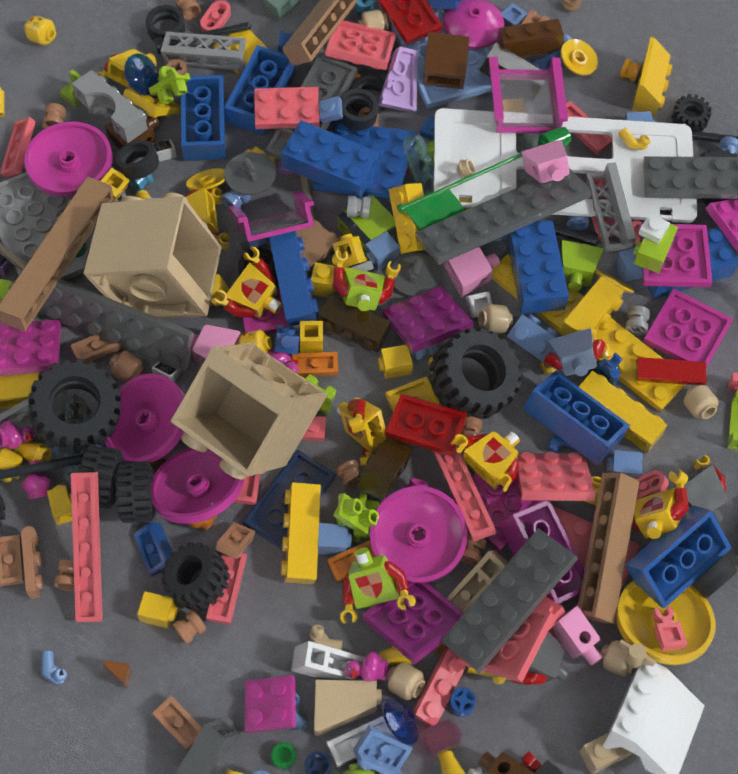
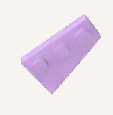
[378,47,417,113]

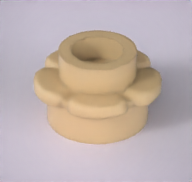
[456,159,476,178]

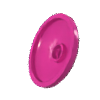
[443,0,504,49]

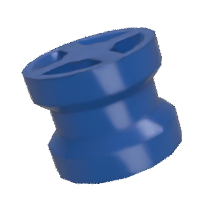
[449,687,476,717]

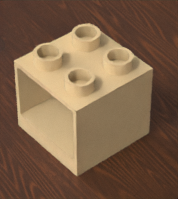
[84,193,222,319]
[171,343,328,480]

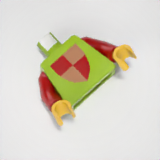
[332,250,401,311]
[340,547,416,623]

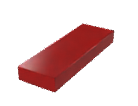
[636,357,707,385]

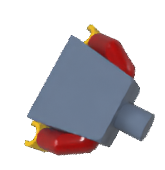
[540,328,611,376]

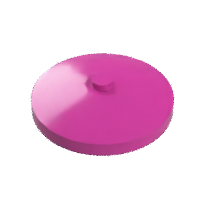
[24,122,113,197]
[105,373,185,463]
[151,447,244,524]
[370,486,467,584]

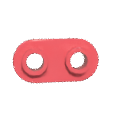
[200,0,231,32]
[636,470,669,500]

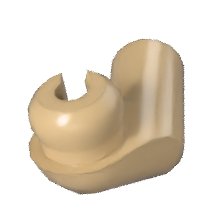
[310,625,342,651]

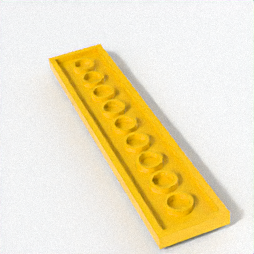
[491,253,686,413]

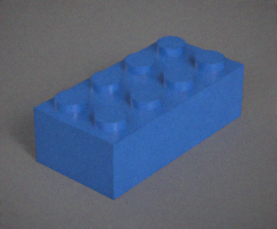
[224,45,296,136]
[181,75,226,161]
[281,120,379,199]
[506,220,569,314]
[647,227,738,299]
[523,371,630,465]

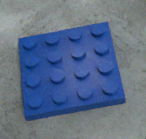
[313,121,417,200]

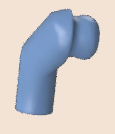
[41,651,67,684]

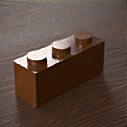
[497,19,564,57]

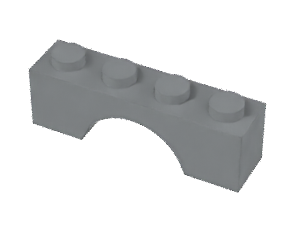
[72,70,148,143]

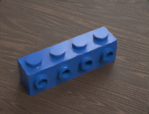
[269,231,319,326]

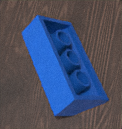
[625,505,732,608]

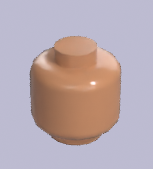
[109,350,145,383]

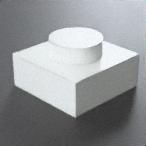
[638,213,670,244]

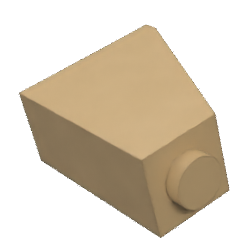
[314,680,382,737]

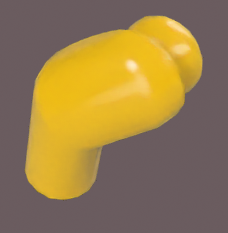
[618,128,650,150]

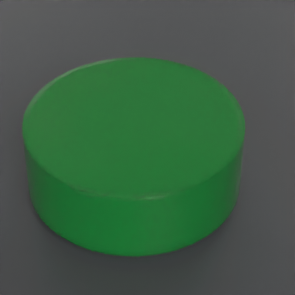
[271,742,297,770]

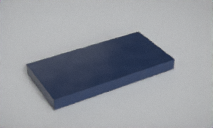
[242,449,336,550]

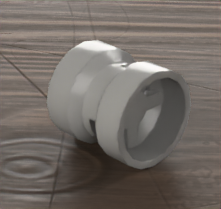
[347,195,371,219]
[625,306,650,336]

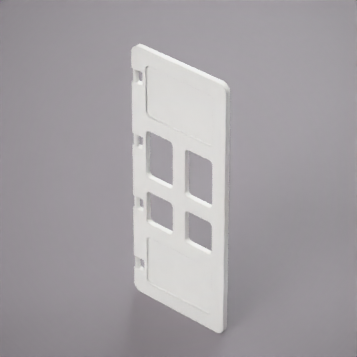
[434,108,697,223]

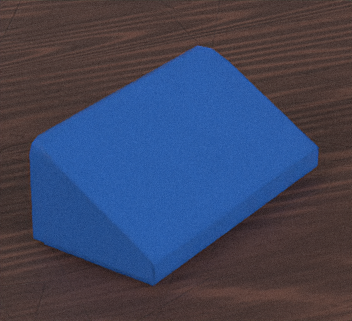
[133,522,172,576]

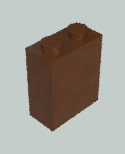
[422,32,470,89]

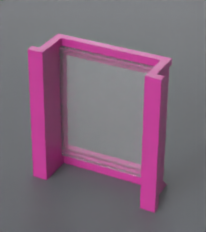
[489,57,568,133]
[228,190,314,242]

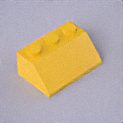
[632,37,672,116]

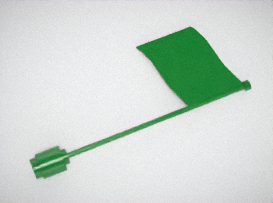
[397,127,571,231]

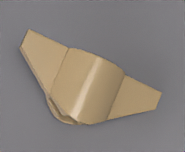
[619,639,656,668]

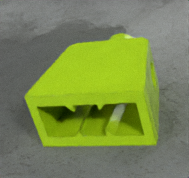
[559,240,603,291]

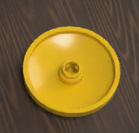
[616,580,716,665]

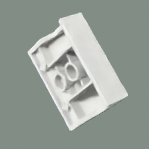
[602,663,704,774]

